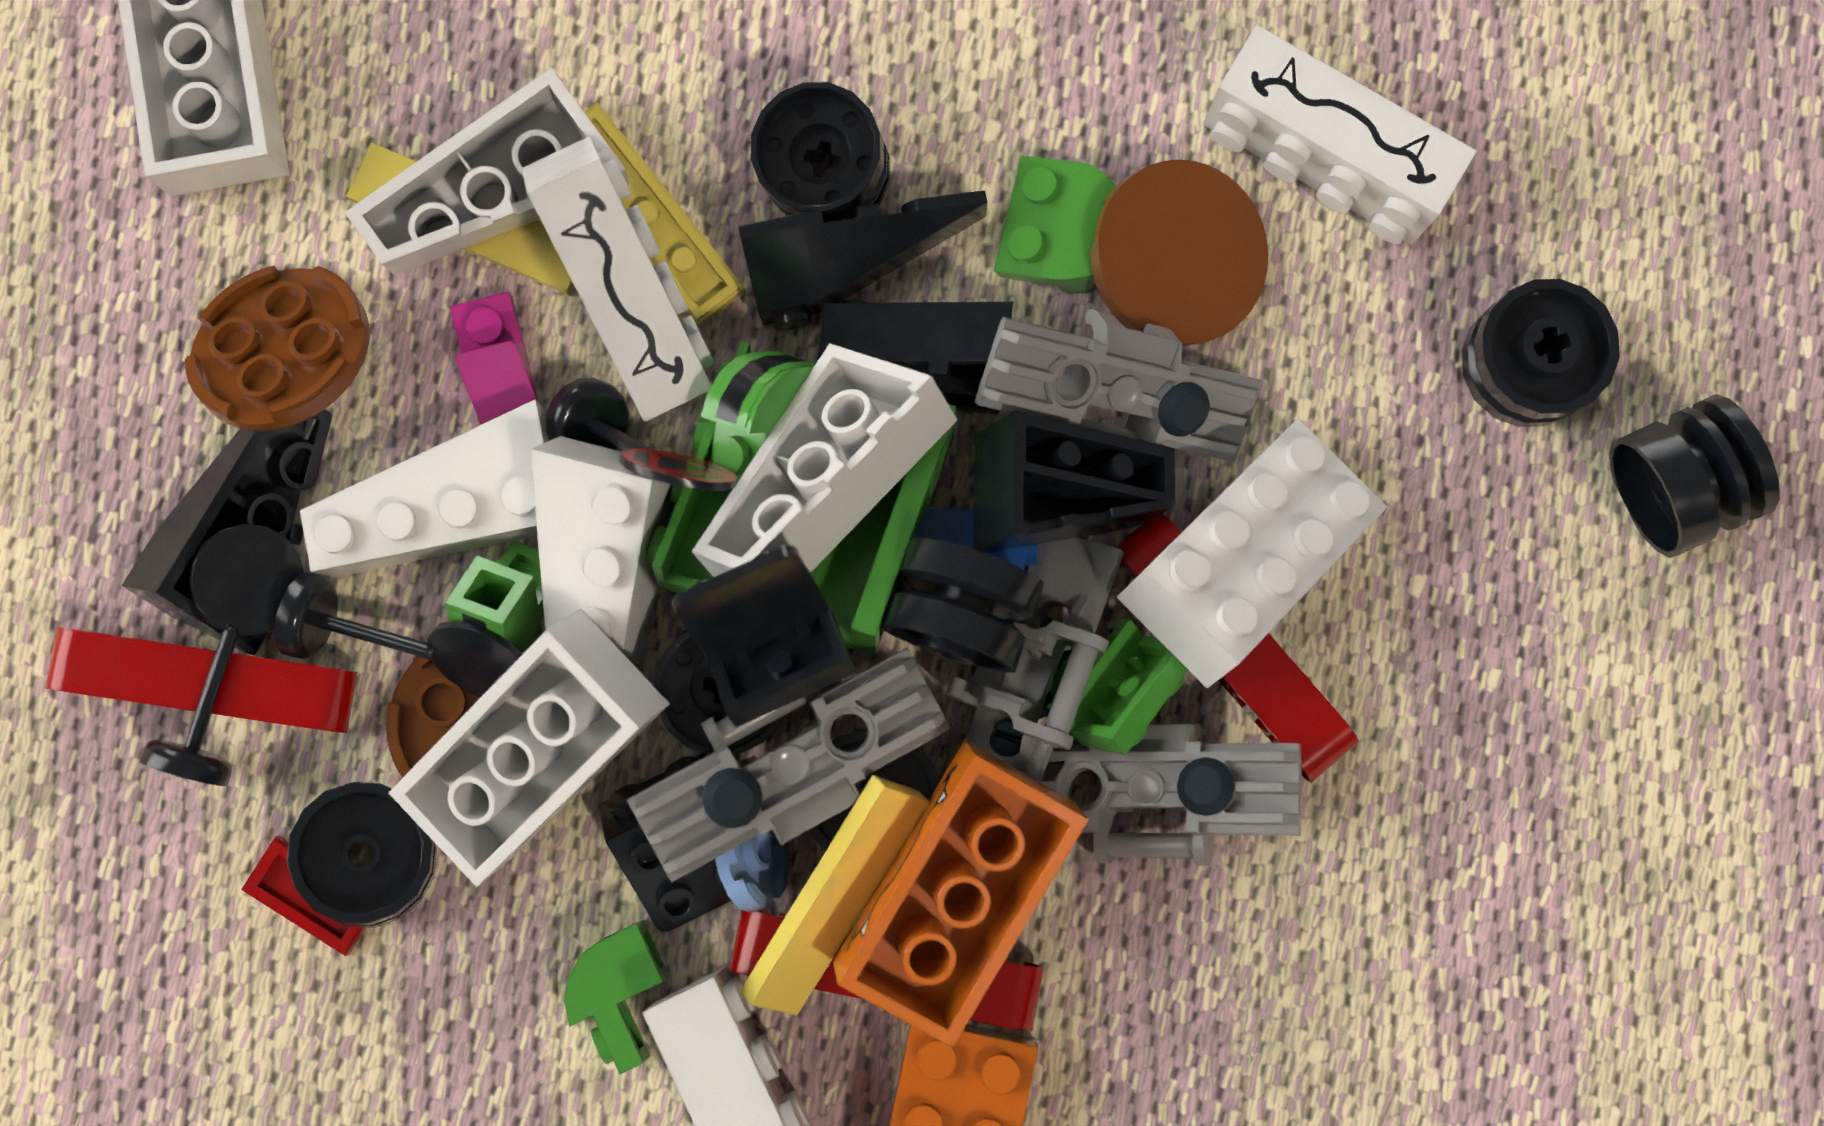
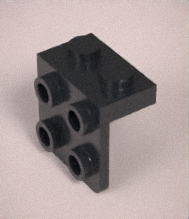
[672,545,857,728]
[598,753,732,932]

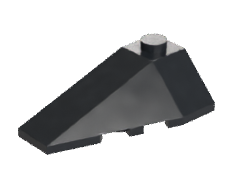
[738,190,988,331]
[122,409,332,655]

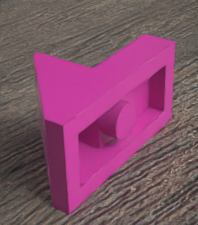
[450,291,539,425]

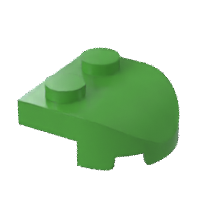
[994,156,1116,294]
[1046,619,1188,755]

